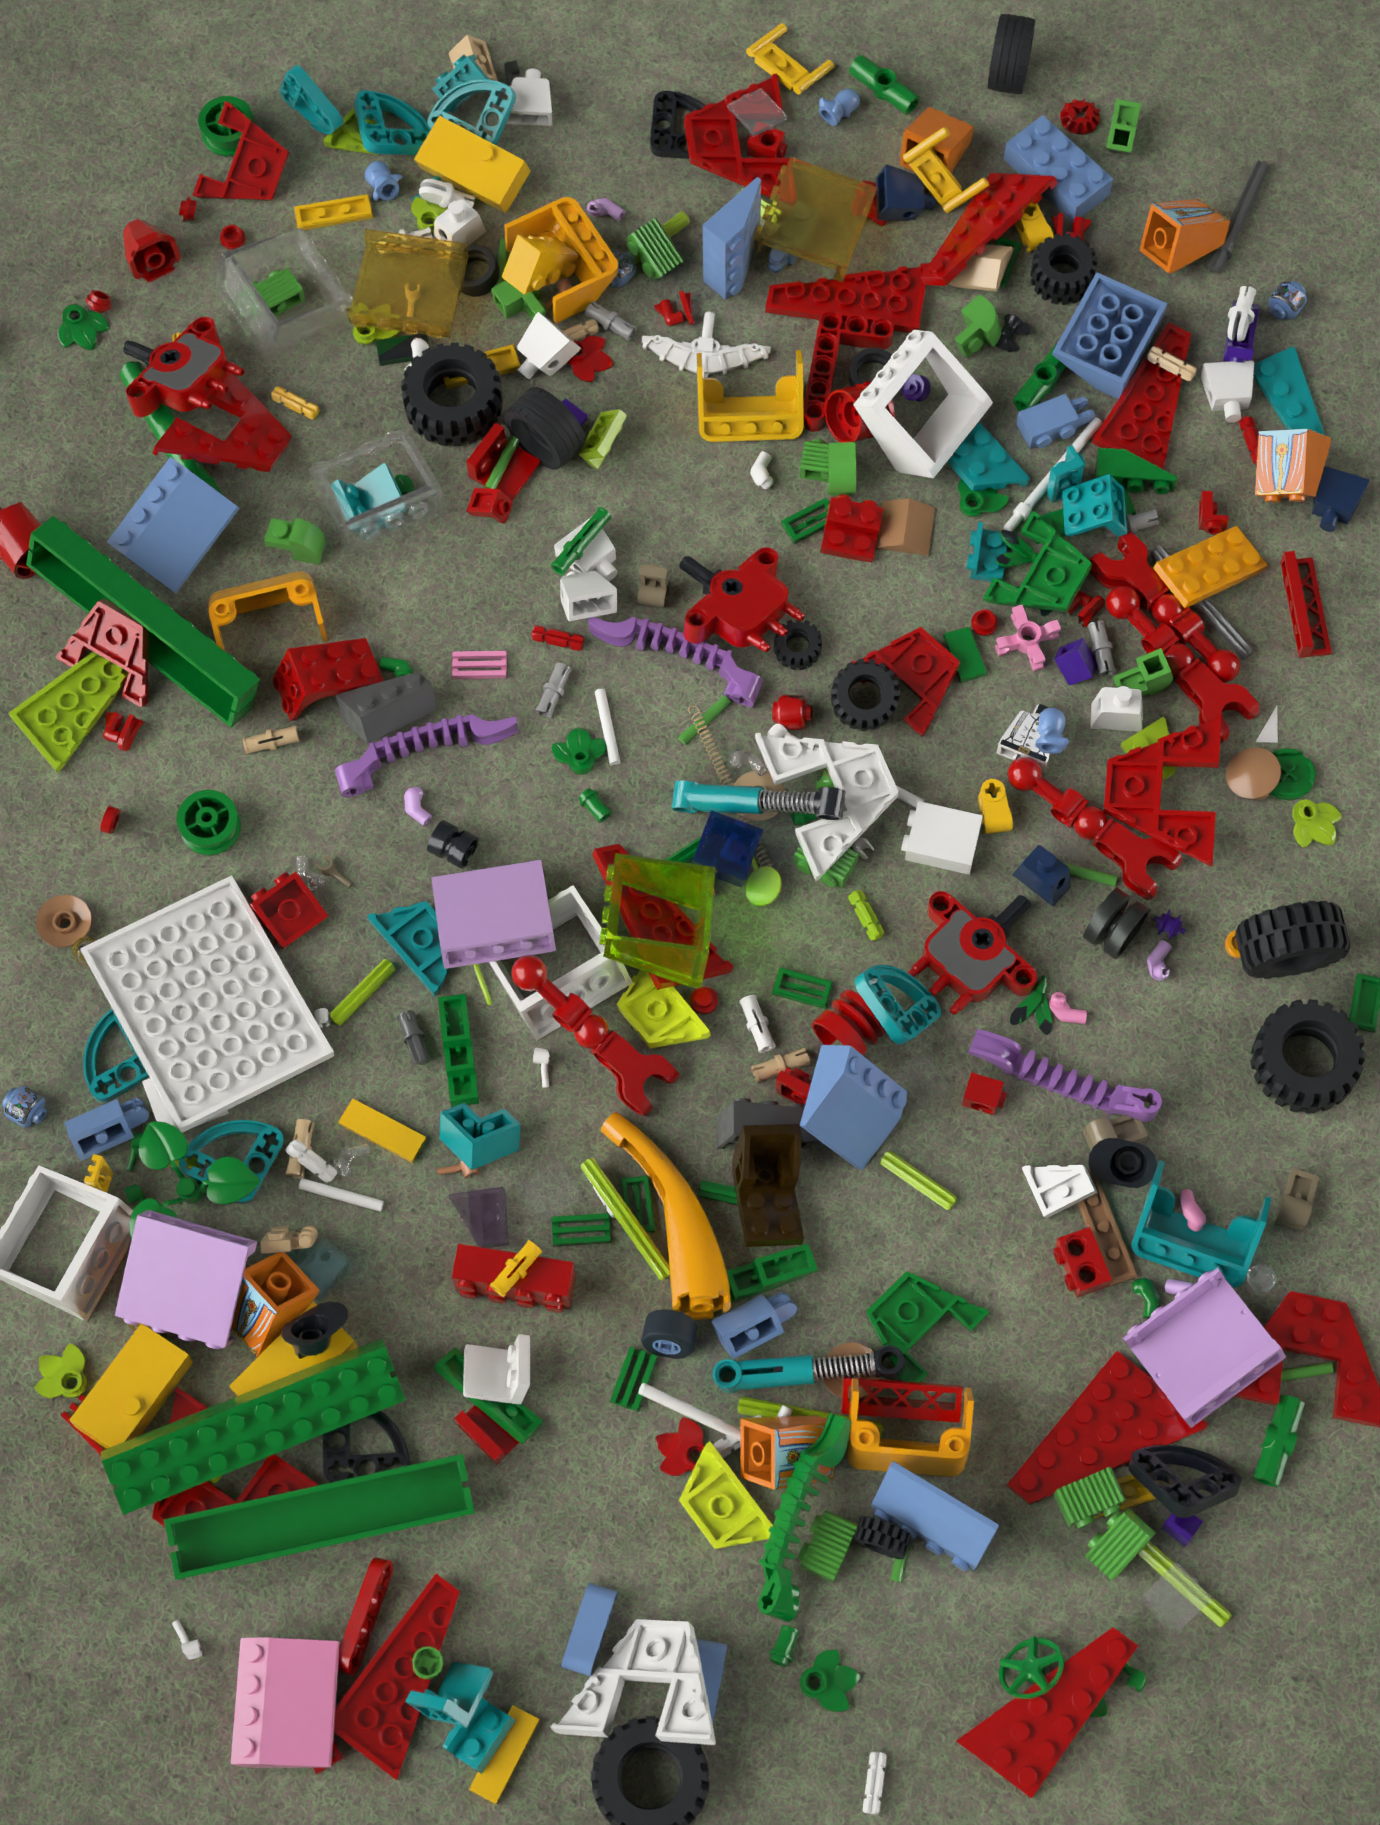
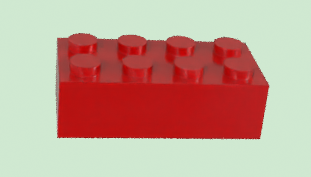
[451,1244,576,1313]

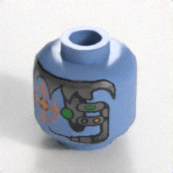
[608,250,636,288]
[1268,281,1307,320]
[2,1086,47,1128]

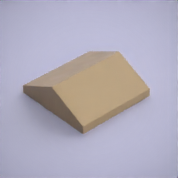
[949,244,1014,292]

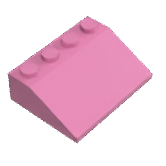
[231,1638,340,1768]

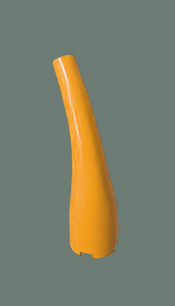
[601,1112,731,1320]

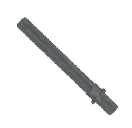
[1208,160,1269,273]
[1150,545,1254,660]

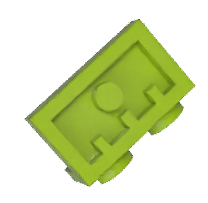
[578,409,627,469]

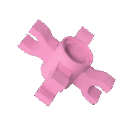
[995,605,1061,672]

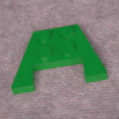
[983,511,1092,612]
[866,1271,989,1394]

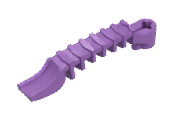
[588,617,763,707]
[335,714,518,798]
[967,1029,1162,1122]

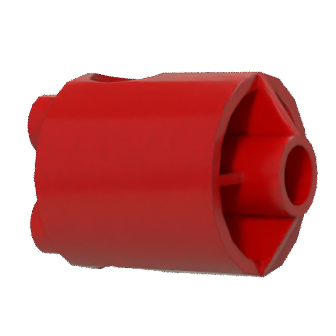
[0,502,41,579]

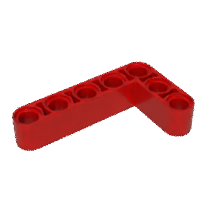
[803,311,894,432]

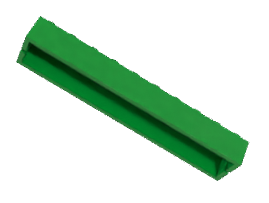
[26,516,260,728]
[101,1338,406,1515]
[164,1454,475,1580]

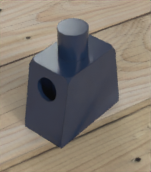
[876,164,936,221]
[1312,466,1370,532]
[1012,845,1071,907]

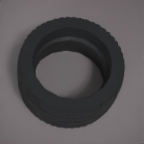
[987,14,1036,94]
[504,387,585,470]

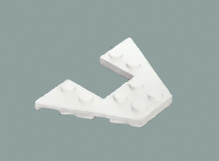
[755,733,899,881]
[551,1619,716,1745]

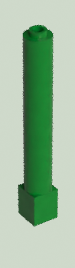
[119,361,223,495]

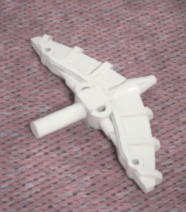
[642,312,771,378]

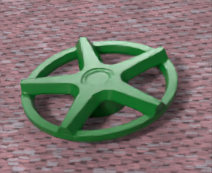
[999,1636,1064,1699]

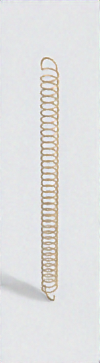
[688,705,774,869]

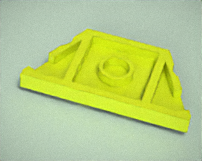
[617,961,711,1049]
[678,1441,773,1549]

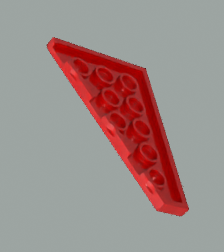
[1006,1351,1208,1505]

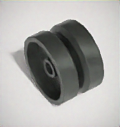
[1083,887,1150,960]

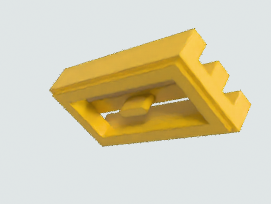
[84,1154,114,1193]

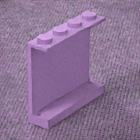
[431,860,556,969]
[115,1210,257,1349]
[1123,1268,1286,1428]

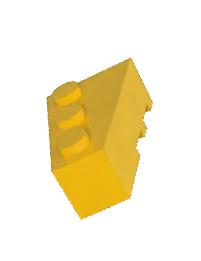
[502,235,579,295]

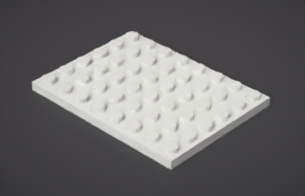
[80,875,334,1133]

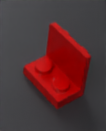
[466,423,540,501]

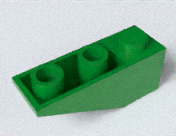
[1095,448,1177,495]

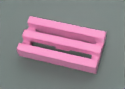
[452,651,507,679]

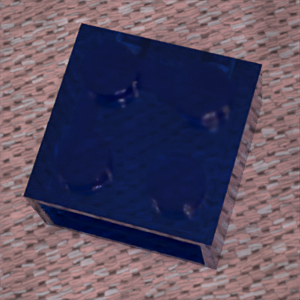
[690,810,764,888]

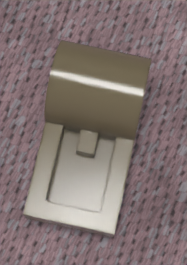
[638,563,669,608]
[1083,1115,1148,1151]
[1274,1168,1320,1232]

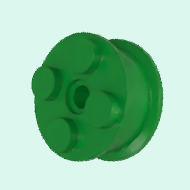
[198,96,255,156]
[176,790,241,856]

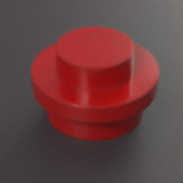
[179,196,197,222]
[220,225,245,250]
[86,290,111,313]
[971,609,998,636]
[690,987,718,1015]

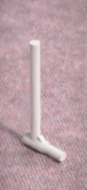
[639,1383,793,1441]

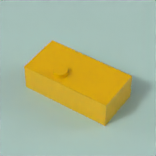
[414,116,531,213]
[229,1301,358,1396]
[70,1324,193,1449]

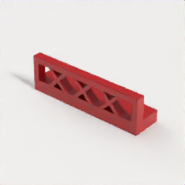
[1280,551,1332,658]
[841,1377,963,1423]

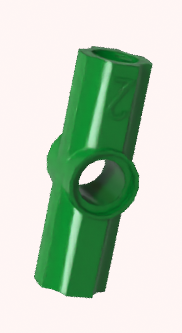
[849,55,920,115]
[1013,344,1067,411]
[1253,1394,1305,1488]

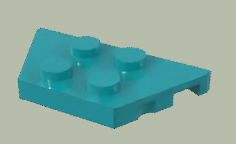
[947,421,1030,491]
[367,901,450,997]

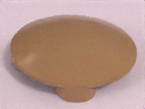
[1226,747,1281,800]

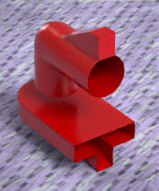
[1052,213,1091,241]
[654,291,695,326]
[1068,591,1105,627]
[103,712,144,751]

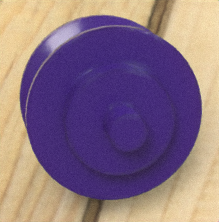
[902,374,931,402]
[1153,909,1186,940]

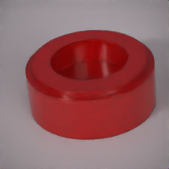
[100,805,120,834]

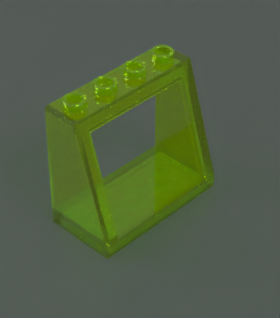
[599,853,715,988]

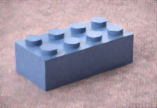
[1004,115,1113,223]

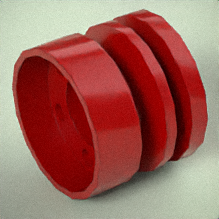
[825,381,895,443]
[812,989,887,1056]

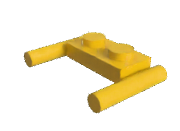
[746,23,834,95]
[903,126,989,214]

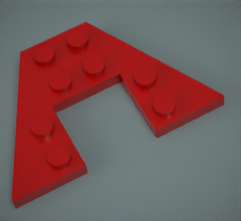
[684,73,797,207]
[152,373,292,473]
[1104,714,1222,866]
[1233,1291,1380,1428]
[152,1387,318,1527]

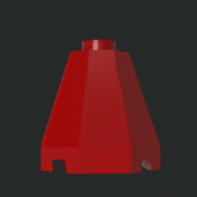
[123,219,181,283]

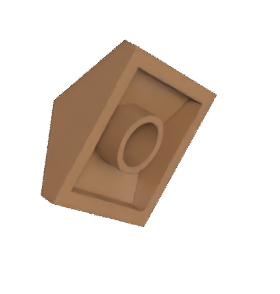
[876,498,935,556]

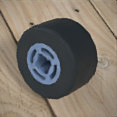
[641,1309,697,1359]

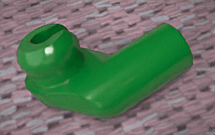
[380,656,414,677]
[1132,1277,1161,1319]

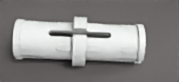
[740,995,776,1053]

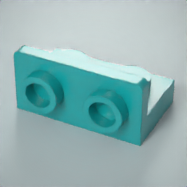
[432,54,490,113]
[1047,445,1085,503]
[966,522,1007,582]
[443,1698,516,1774]

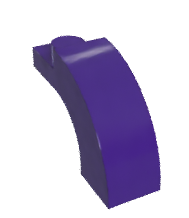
[1223,300,1259,363]

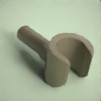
[317,856,353,888]

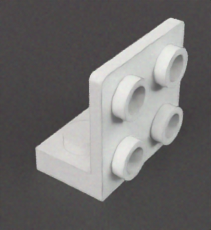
[463,1334,530,1405]

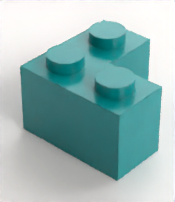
[439,1103,520,1170]

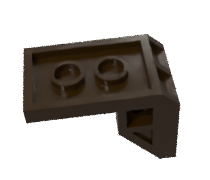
[732,1124,804,1247]

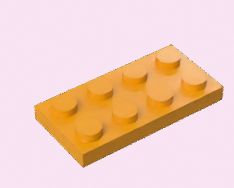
[1153,526,1268,608]

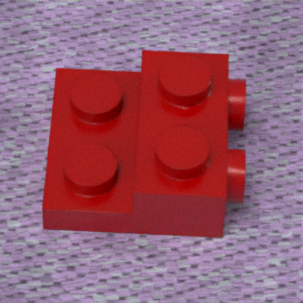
[820,494,883,562]
[249,871,328,949]
[776,1067,812,1105]

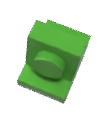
[1106,99,1141,154]
[491,280,548,320]
[954,294,1002,358]
[828,442,856,497]
[264,518,326,565]
[1113,648,1173,696]

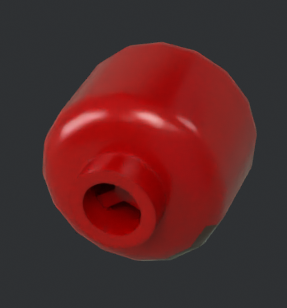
[772,694,813,730]

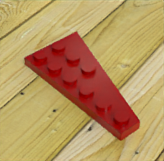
[921,173,1058,286]
[765,263,929,333]
[1092,322,1191,469]
[592,844,734,990]
[334,1573,460,1781]
[956,1627,1138,1799]

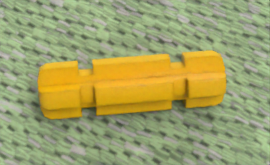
[271,386,320,420]

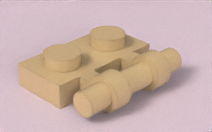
[260,1225,318,1253]

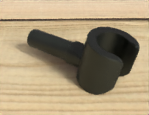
[504,60,520,87]

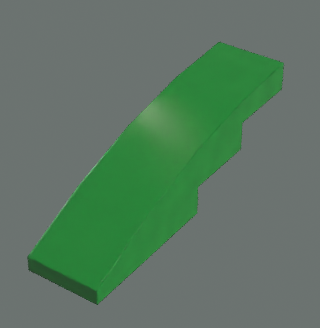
[438,994,479,1107]
[726,1243,818,1303]

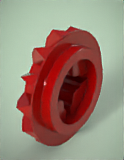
[1060,98,1100,135]

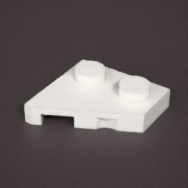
[1022,1165,1098,1218]

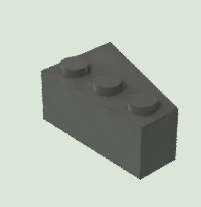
[335,672,438,744]
[716,1098,816,1149]

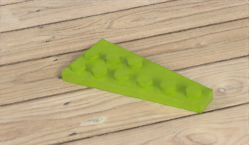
[8,652,129,774]

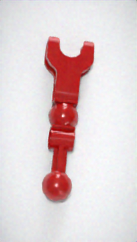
[1088,532,1240,683]
[1106,586,1260,744]
[1007,757,1182,900]
[512,955,679,1117]

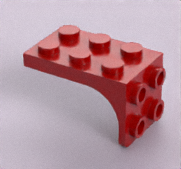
[273,638,384,721]

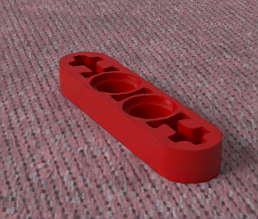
[338,1557,393,1675]

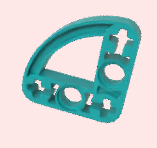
[279,65,343,134]
[428,79,517,145]
[354,90,431,155]
[855,965,941,1045]
[83,1009,150,1103]
[179,1120,284,1204]

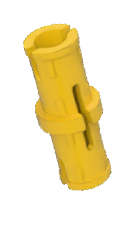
[490,1240,542,1297]

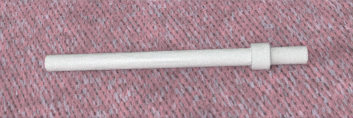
[1003,417,1103,532]

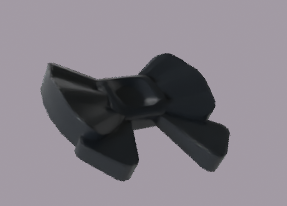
[995,314,1030,352]

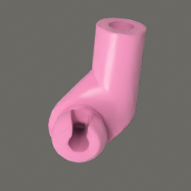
[1049,992,1087,1024]
[1179,1189,1206,1231]

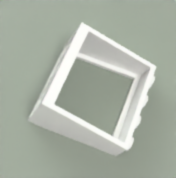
[854,330,993,478]
[489,886,633,1041]
[0,1165,133,1322]

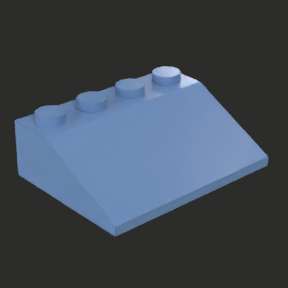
[703,177,761,300]
[1052,273,1167,399]
[107,457,240,593]
[800,1045,907,1170]
[871,1461,999,1572]

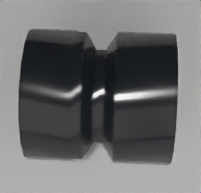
[427,820,479,869]

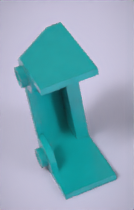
[1132,1160,1271,1288]

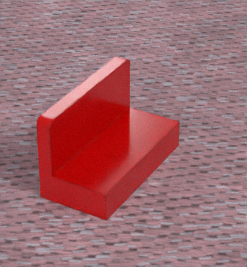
[454,1405,520,1465]

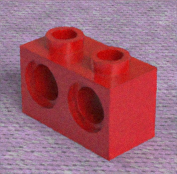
[1053,1227,1112,1298]

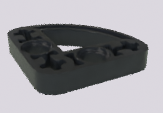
[650,91,705,159]
[323,1411,410,1483]
[1128,1445,1242,1518]

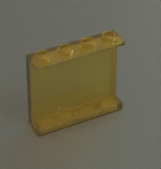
[754,157,877,282]
[346,229,469,338]

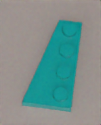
[1253,346,1324,435]

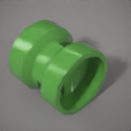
[412,1646,443,1680]

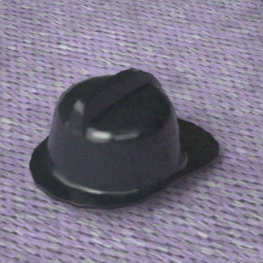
[1088,1138,1157,1188]
[282,1302,348,1359]

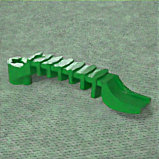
[758,1412,851,1622]

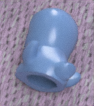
[819,89,860,126]
[364,161,403,201]
[1035,708,1069,754]

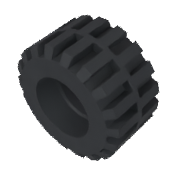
[1030,233,1098,305]
[831,659,900,731]

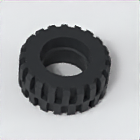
[401,342,503,446]
[1235,901,1350,979]
[1251,999,1366,1114]
[591,1716,709,1825]

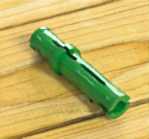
[551,507,612,576]

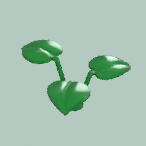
[130,1121,260,1238]

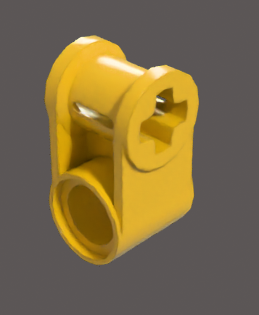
[1015,203,1054,253]
[978,779,1013,835]

